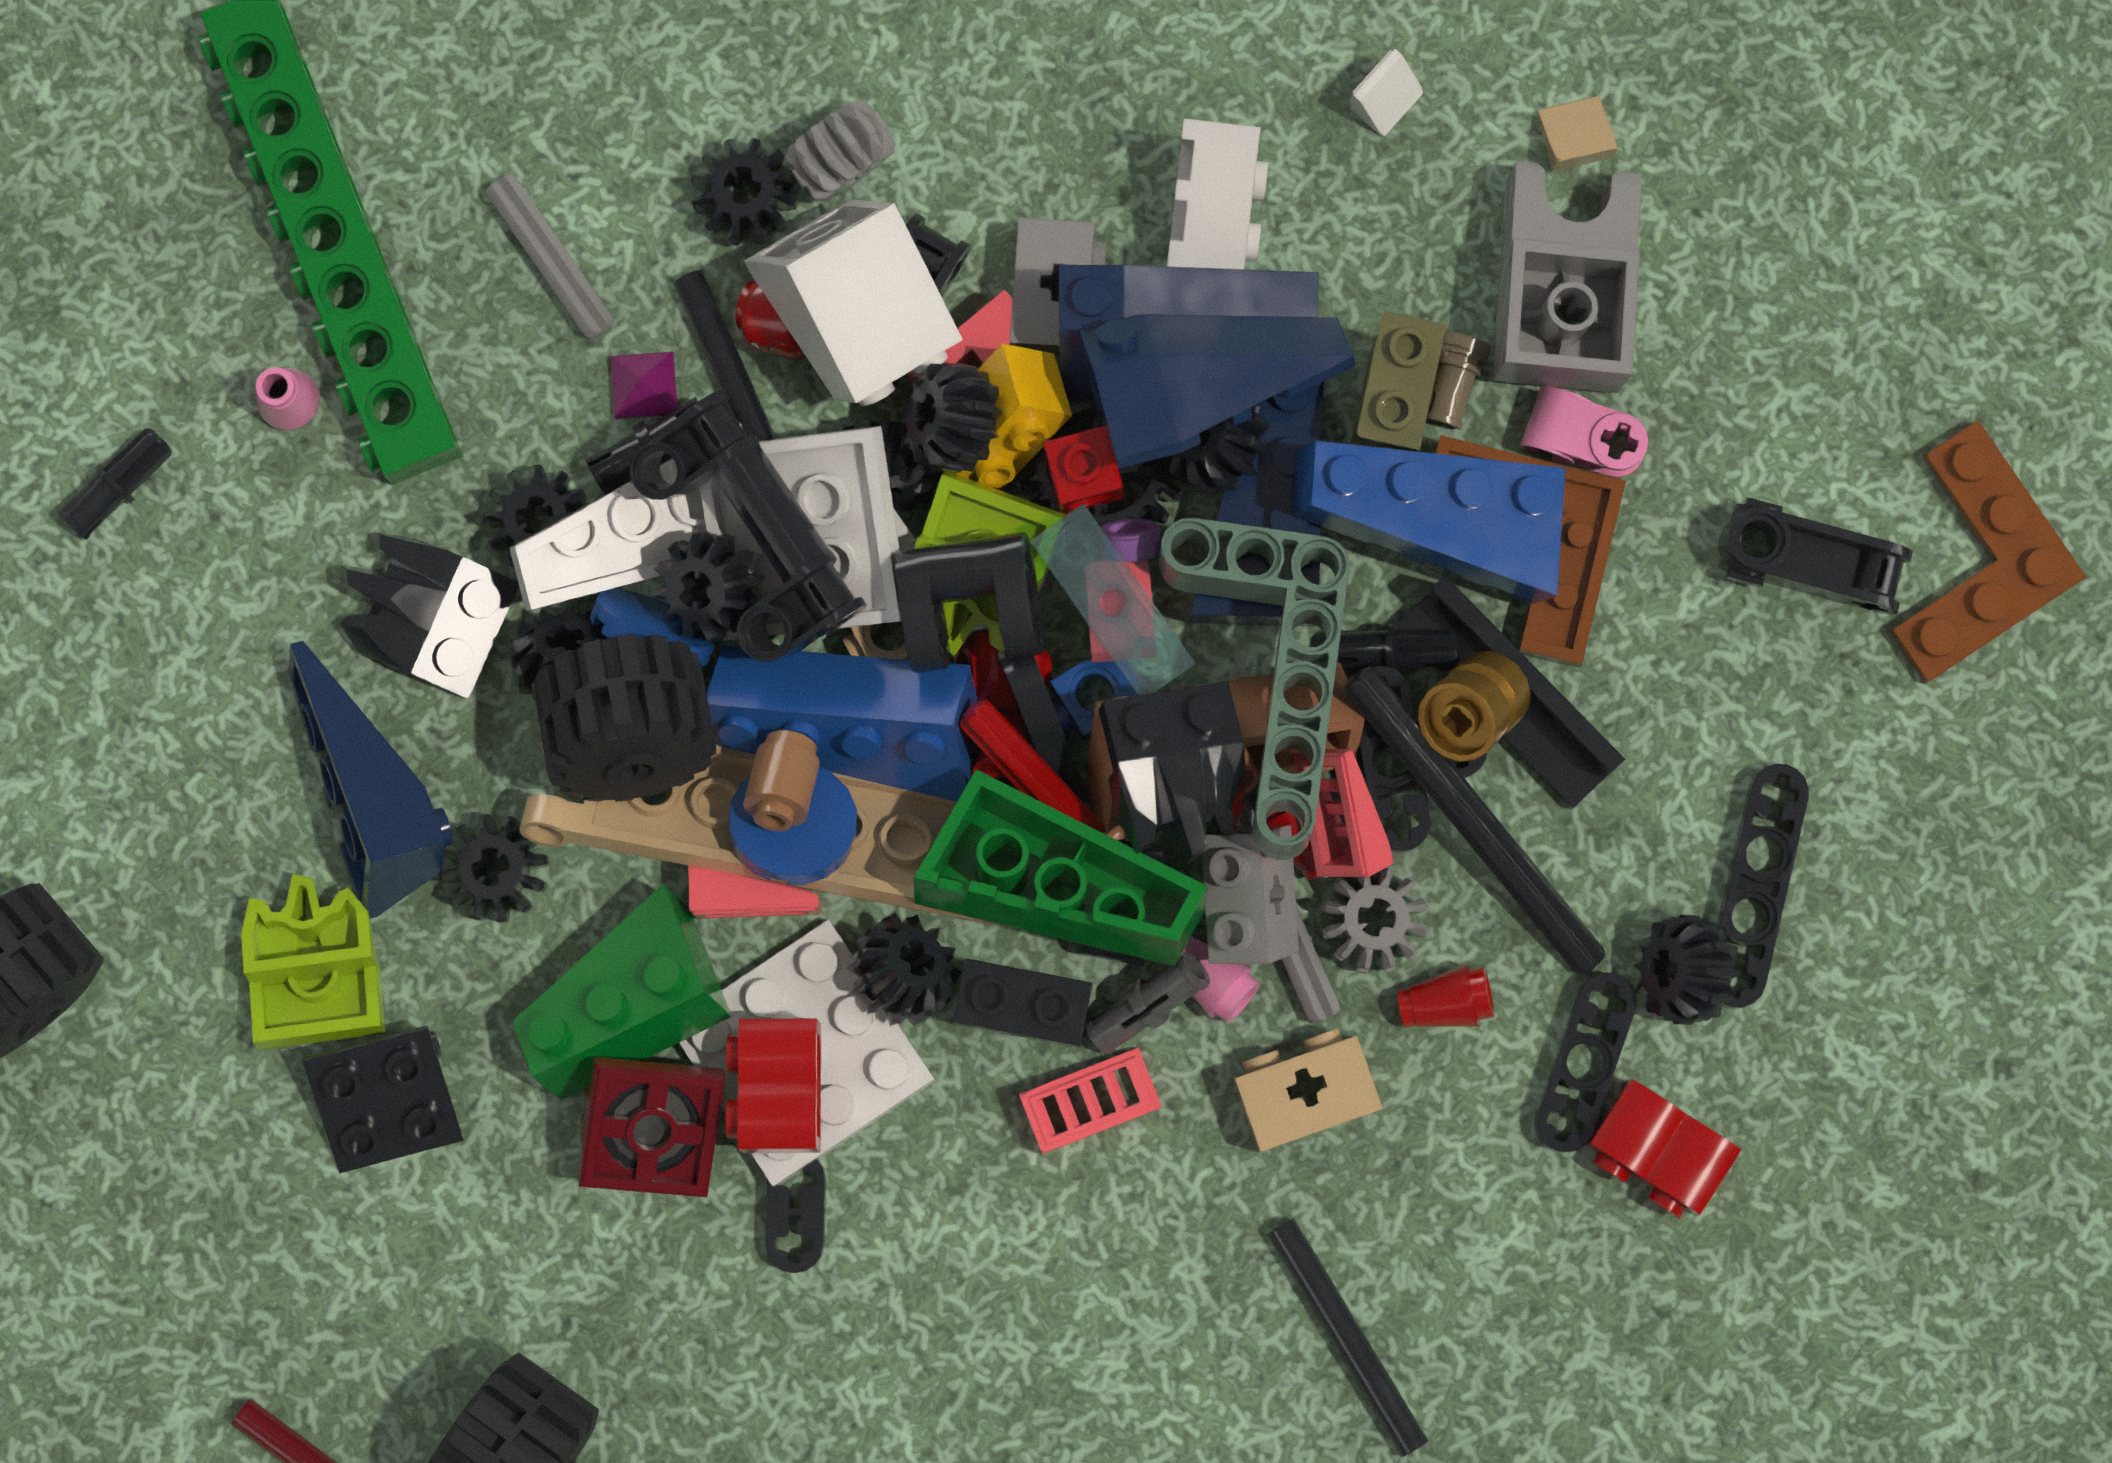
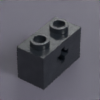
[953,958,1092,1048]

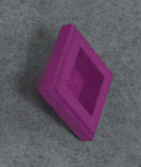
[610,351,678,419]

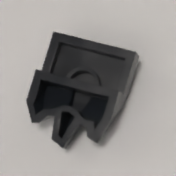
[340,532,519,699]
[1098,681,1245,866]

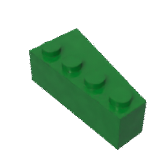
[913,769,1208,966]

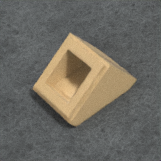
[1537,96,1618,172]

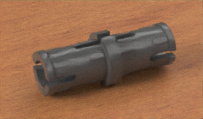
[1085,952,1210,1055]

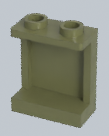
[1351,312,1447,452]

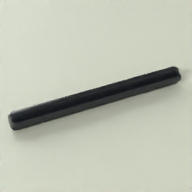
[1344,667,1606,974]

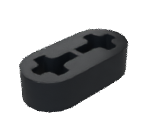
[765,1159,827,1273]

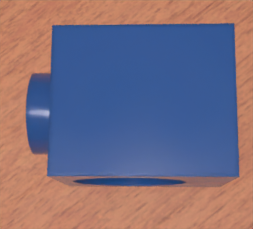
[1050,657,1148,742]

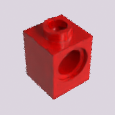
[1043,426,1123,514]

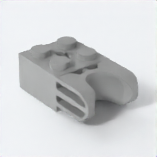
[1492,160,1641,393]

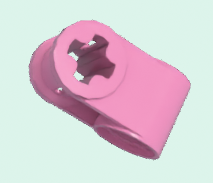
[1520,386,1648,478]

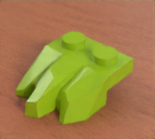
[914,471,1066,656]
[241,873,385,1051]

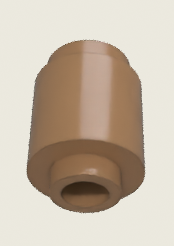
[743,730,820,832]

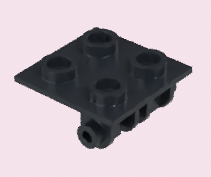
[302,1025,464,1174]

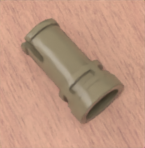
[1426,331,1491,430]

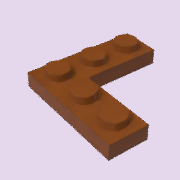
[1889,420,2086,684]
[1435,435,1626,667]

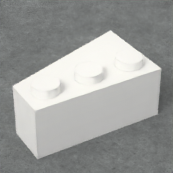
[1167,119,1268,269]

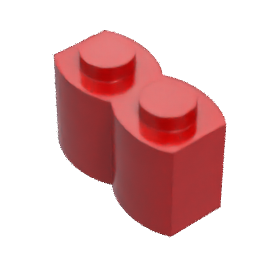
[725,1018,822,1153]
[1587,1079,1741,1219]

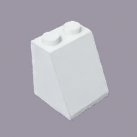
[744,199,963,406]

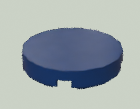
[589,589,716,667]
[729,767,857,885]

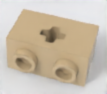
[1233,1028,1383,1152]

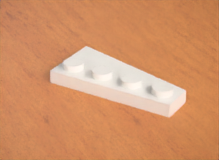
[509,423,742,610]

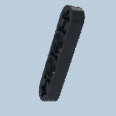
[1717,764,1809,1009]

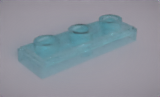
[1030,504,1196,696]

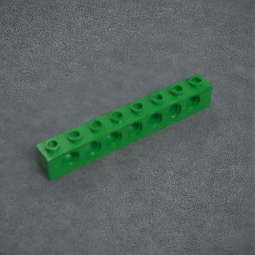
[198,0,463,485]

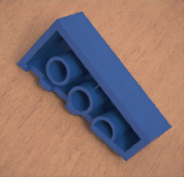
[1291,441,1565,604]
[707,645,980,802]

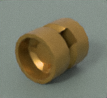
[1418,651,1531,762]

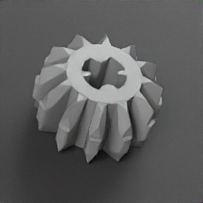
[785,100,896,201]
[1321,866,1429,973]

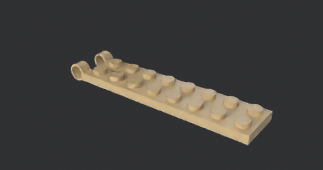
[519,743,1026,931]

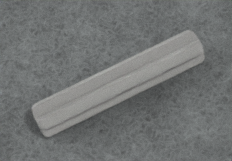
[486,174,614,340]

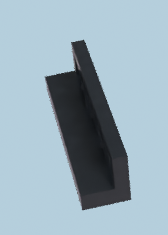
[1397,575,1625,810]

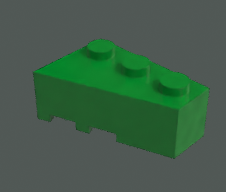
[512,883,732,1100]

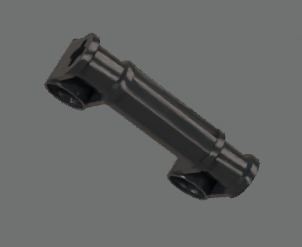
[630,389,867,662]

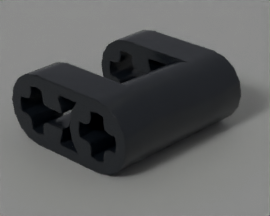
[895,531,1045,673]

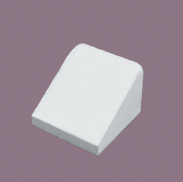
[1350,49,1423,136]

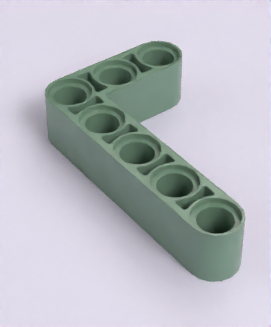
[1159,518,1349,860]

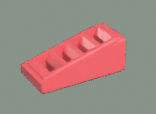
[1293,749,1394,877]
[688,866,822,919]
[1019,1047,1162,1154]

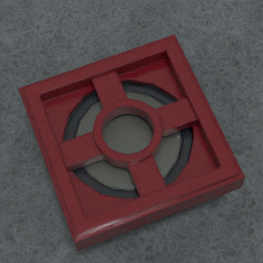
[577,1057,726,1198]

